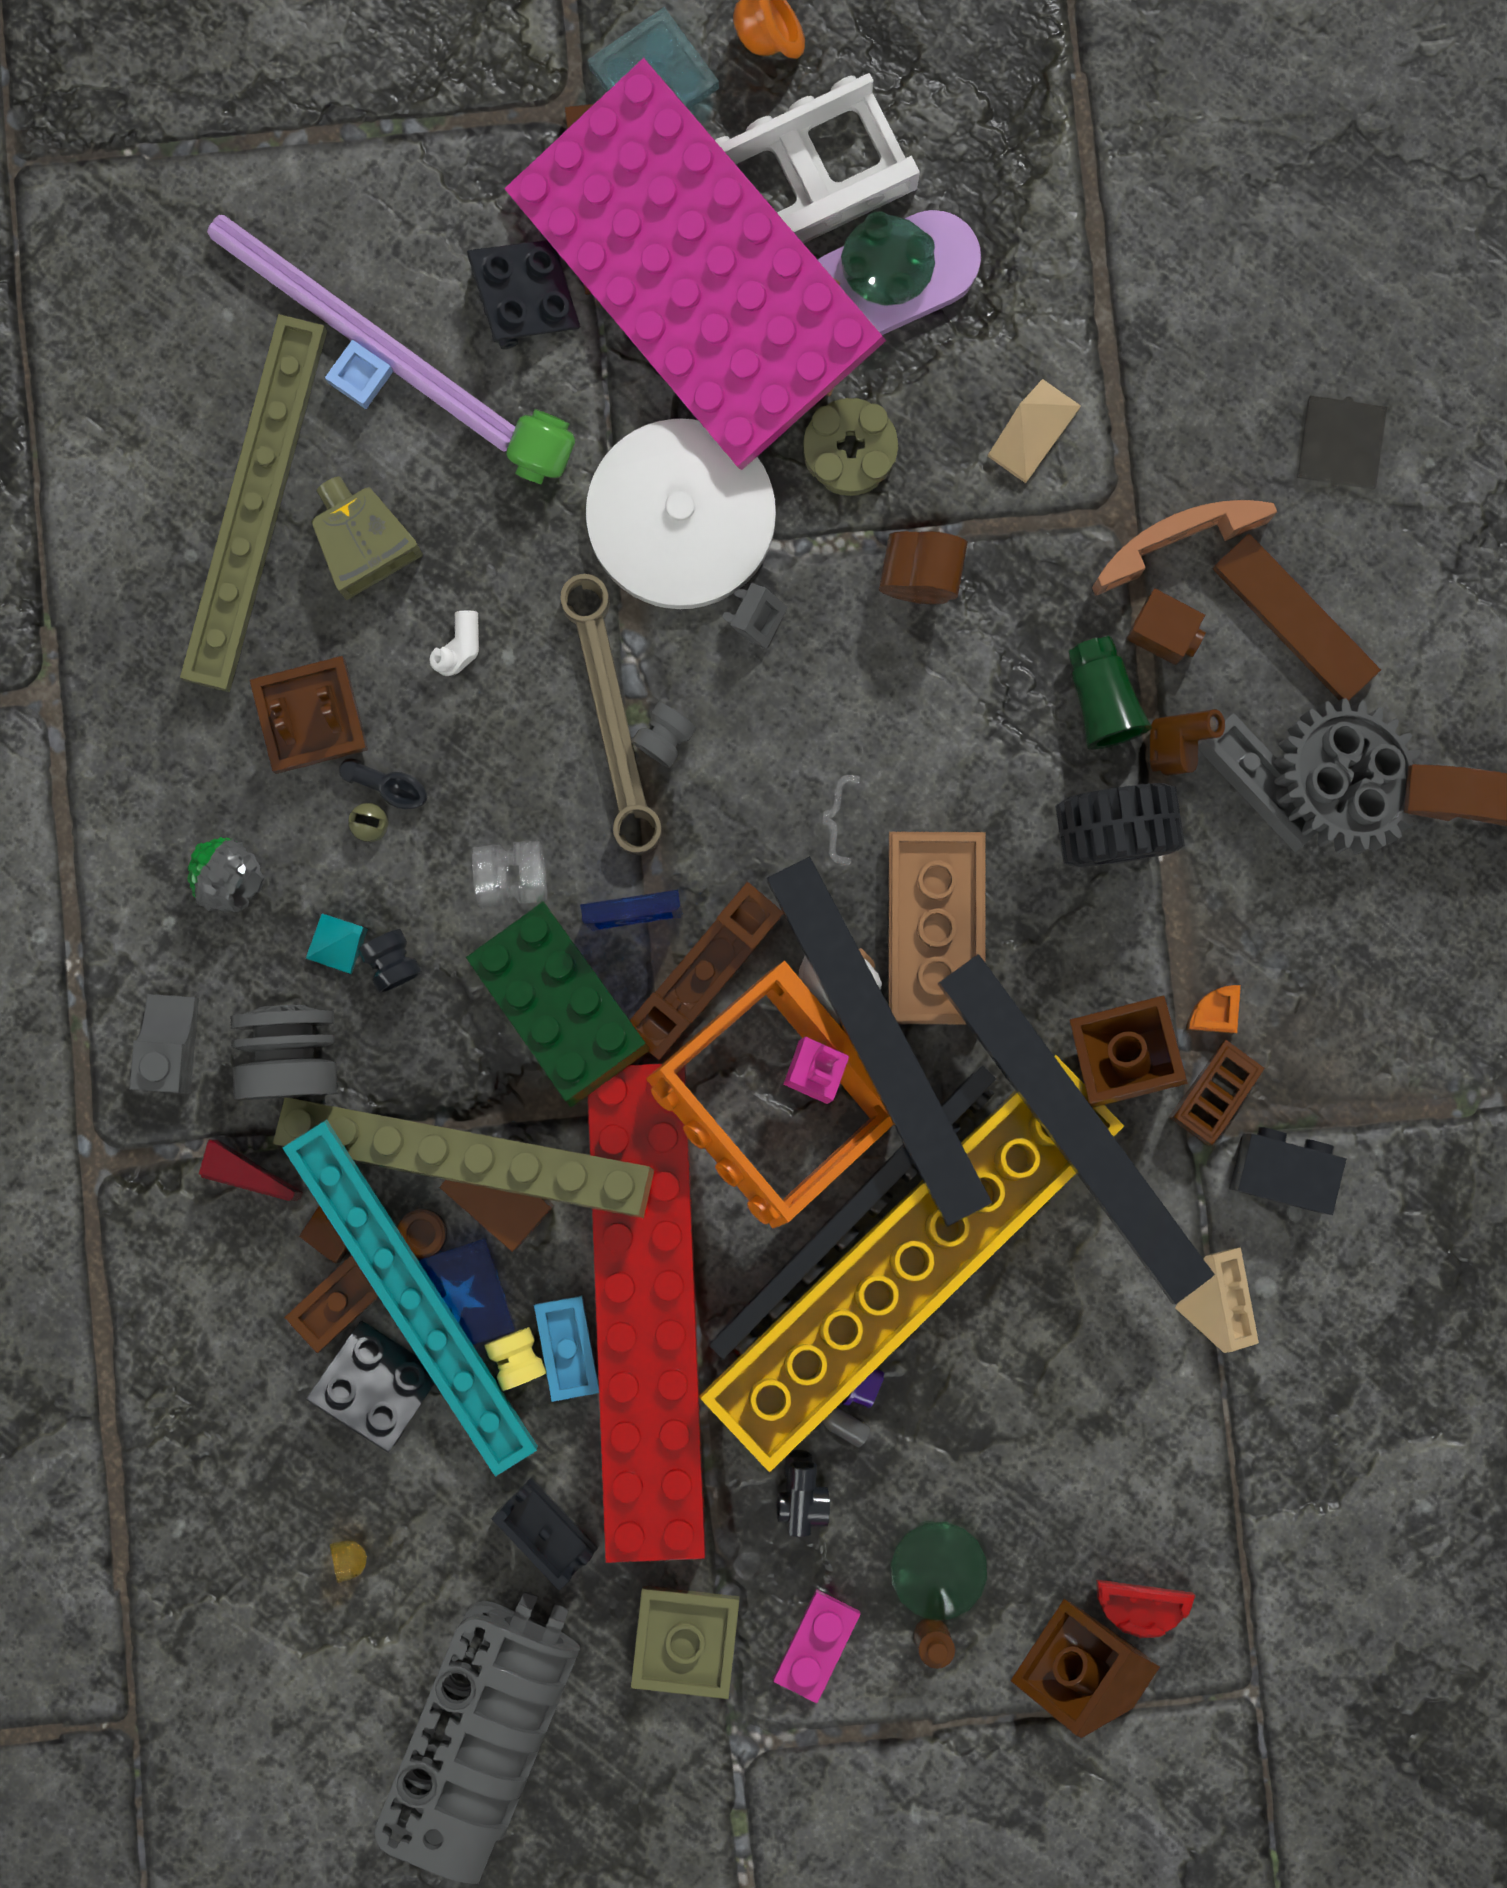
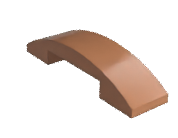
[1092,500,1277,596]

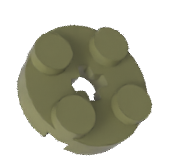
[803,398,898,496]

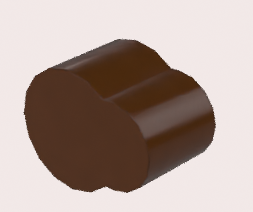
[879,531,968,605]

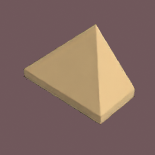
[987,379,1081,483]
[1175,1247,1259,1353]

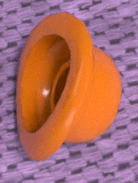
[733,0,805,59]

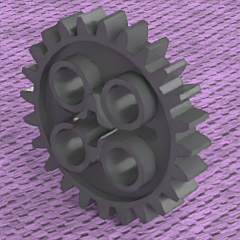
[1274,698,1422,855]

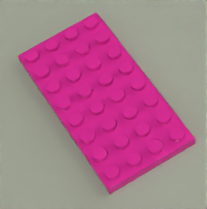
[504,58,886,470]

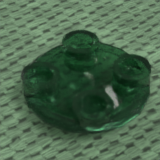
[841,211,935,306]
[891,1521,987,1620]

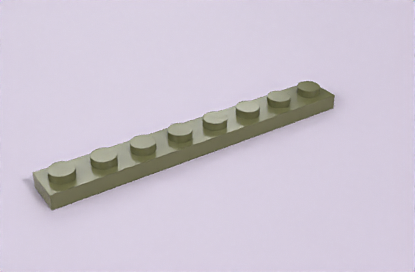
[180,314,327,692]
[273,1097,654,1218]

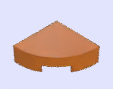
[1186,985,1241,1034]

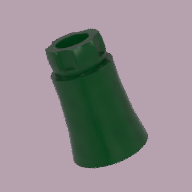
[1068,636,1152,750]

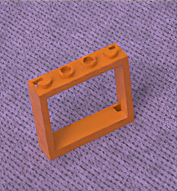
[646,960,894,1228]

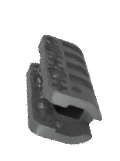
[374,1592,580,1884]

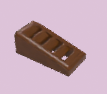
[1169,1040,1265,1146]

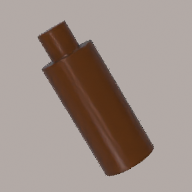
[914,1617,955,1669]

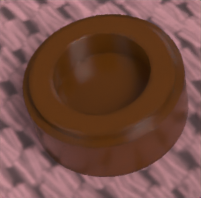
[398,1209,447,1258]

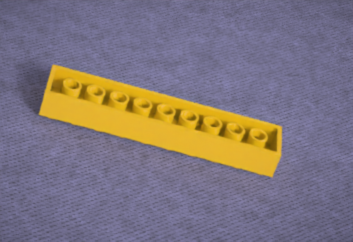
[699,1055,1124,1472]

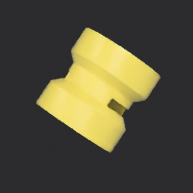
[484,1327,546,1391]

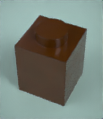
[1126,588,1206,665]

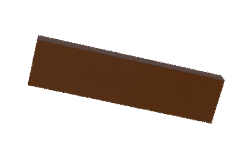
[1212,534,1381,701]

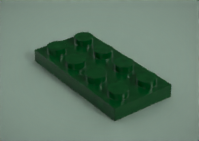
[466,901,651,1107]

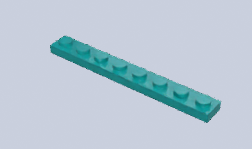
[283,1119,538,1477]

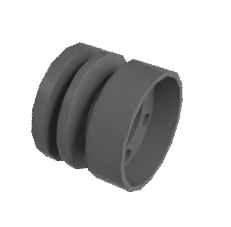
[230,1005,338,1100]

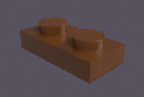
[284,1255,379,1353]

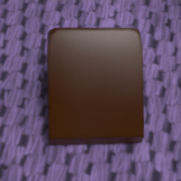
[299,1205,348,1264]

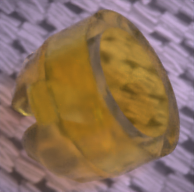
[330,1540,367,1583]

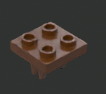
[250,656,368,774]

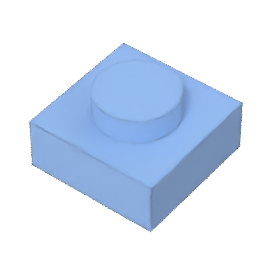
[325,340,393,409]

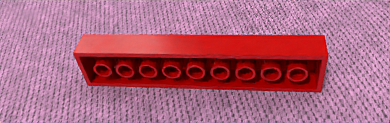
[588,1064,706,1563]

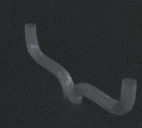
[823,775,860,865]

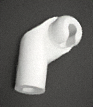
[430,611,479,676]

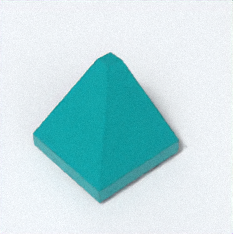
[306,913,368,974]

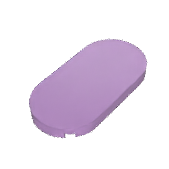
[818,210,981,335]

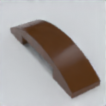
[1404,764,1507,826]
[630,881,783,1060]

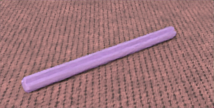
[207,215,515,451]

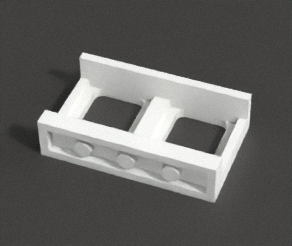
[715,73,920,244]

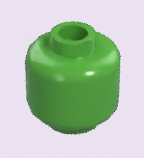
[506,409,575,484]

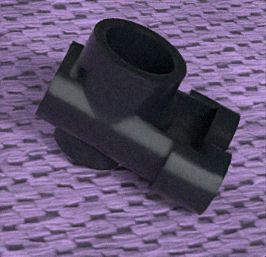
[776,1450,830,1537]

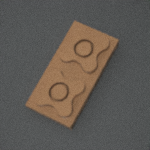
[888,832,985,1025]

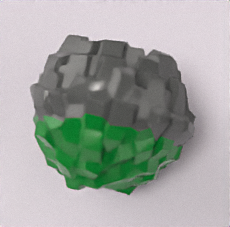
[187,837,264,913]

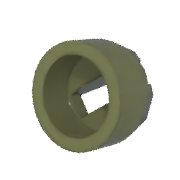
[348,803,388,842]

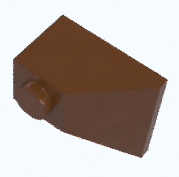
[1069,995,1188,1108]
[1010,1599,1160,1738]

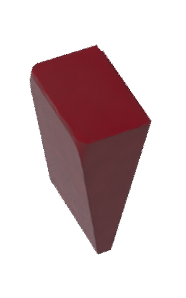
[199,1139,303,1201]

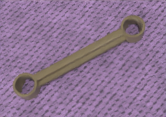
[560,574,662,856]

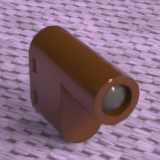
[1150,709,1225,776]

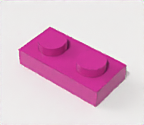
[773,1589,861,1703]

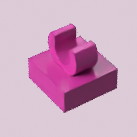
[783,1037,849,1104]

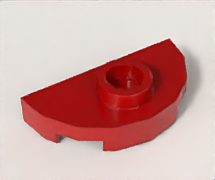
[1096,1580,1196,1638]

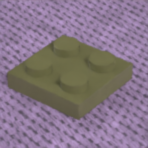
[631,1586,740,1699]

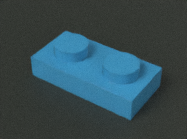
[534,1295,599,1402]

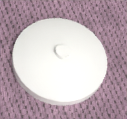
[586,419,776,609]

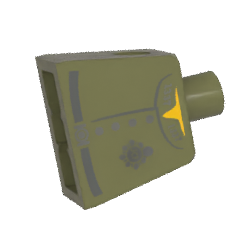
[311,476,423,601]

